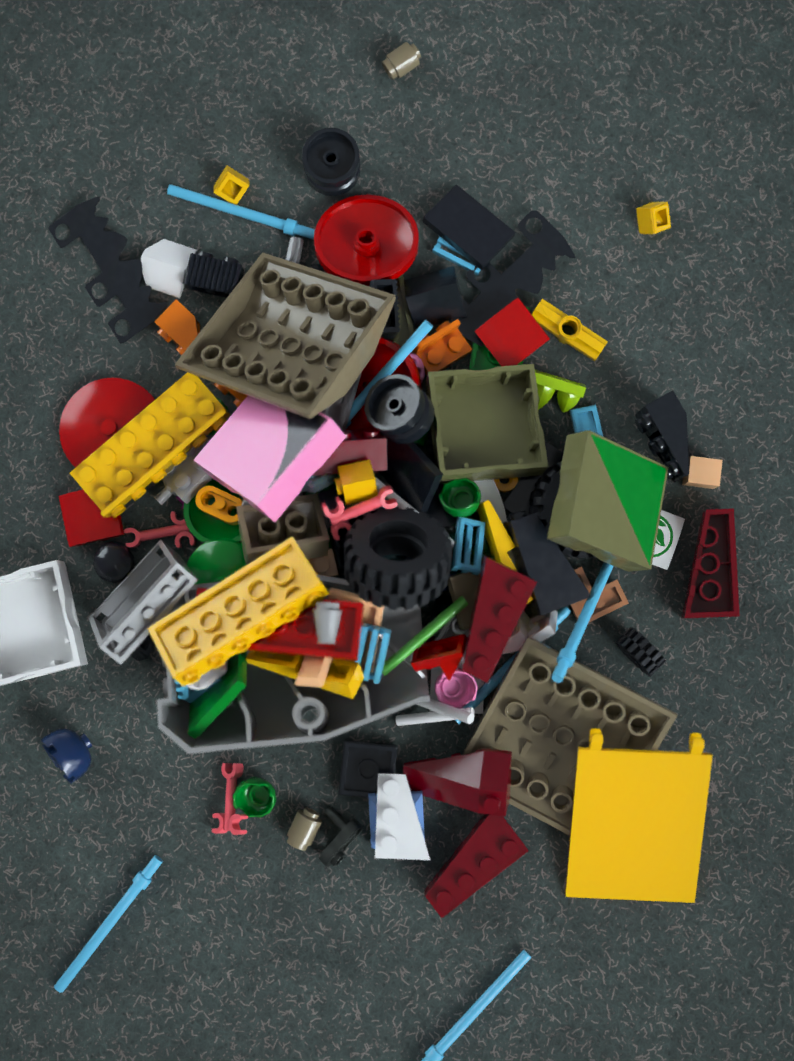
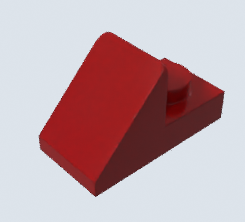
[411,634,467,681]

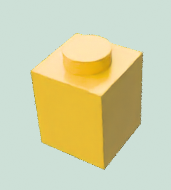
[335,460,378,505]

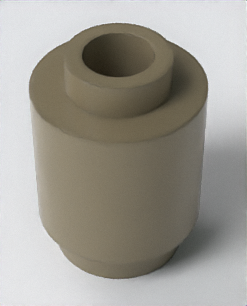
[381,42,421,80]
[287,807,322,851]

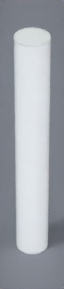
[416,698,474,724]
[396,707,475,726]

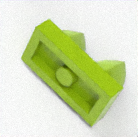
[535,370,586,413]

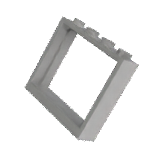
[89,539,198,664]

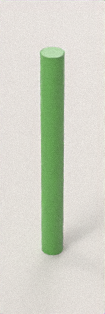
[382,596,469,676]

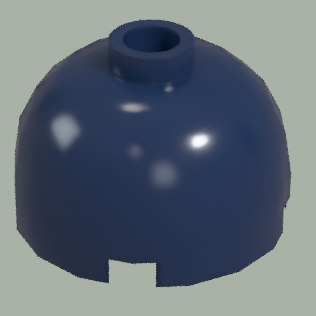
[40,729,92,784]

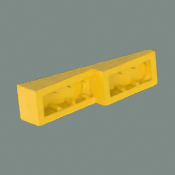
[477,499,534,603]
[245,650,364,699]

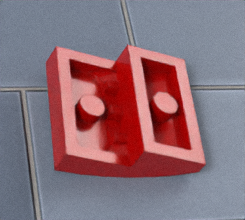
[474,297,550,366]
[59,489,124,547]

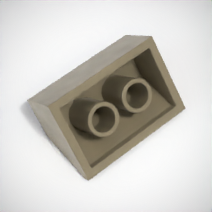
[236,493,329,565]

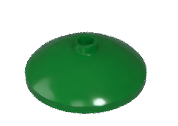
[184,478,243,543]
[187,538,246,584]

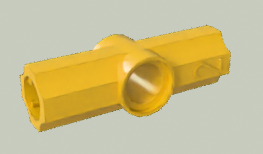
[532,299,608,362]

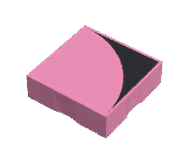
[193,396,346,522]

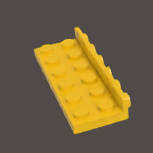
[70,372,231,518]
[147,536,329,686]

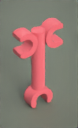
[321,486,398,540]
[124,511,196,548]
[211,763,248,835]

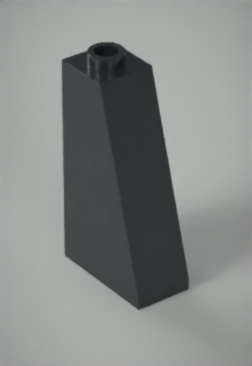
[502,510,590,615]

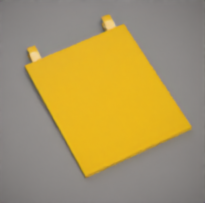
[565,728,713,903]

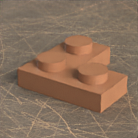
[569,567,629,623]

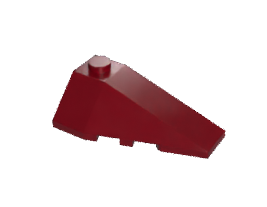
[403,748,512,817]

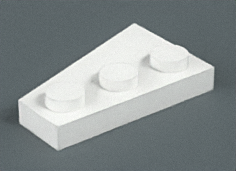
[375,773,430,860]

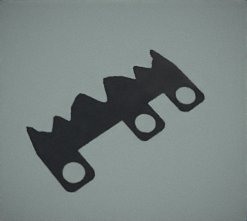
[48,196,167,344]
[449,210,575,346]

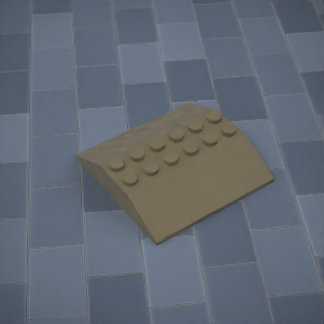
[175,252,396,419]
[462,636,678,836]

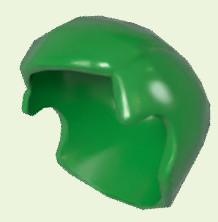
[439,478,481,518]
[233,777,276,817]

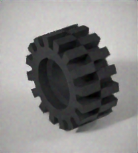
[616,627,666,677]

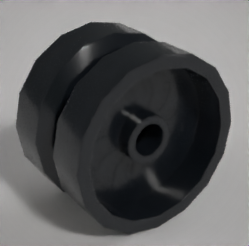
[302,128,360,196]
[364,374,434,444]

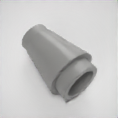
[313,602,342,644]

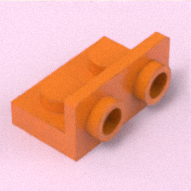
[412,319,473,375]

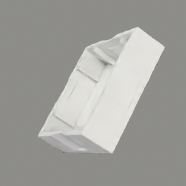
[0,560,88,686]

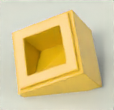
[213,165,250,205]
[636,202,671,234]

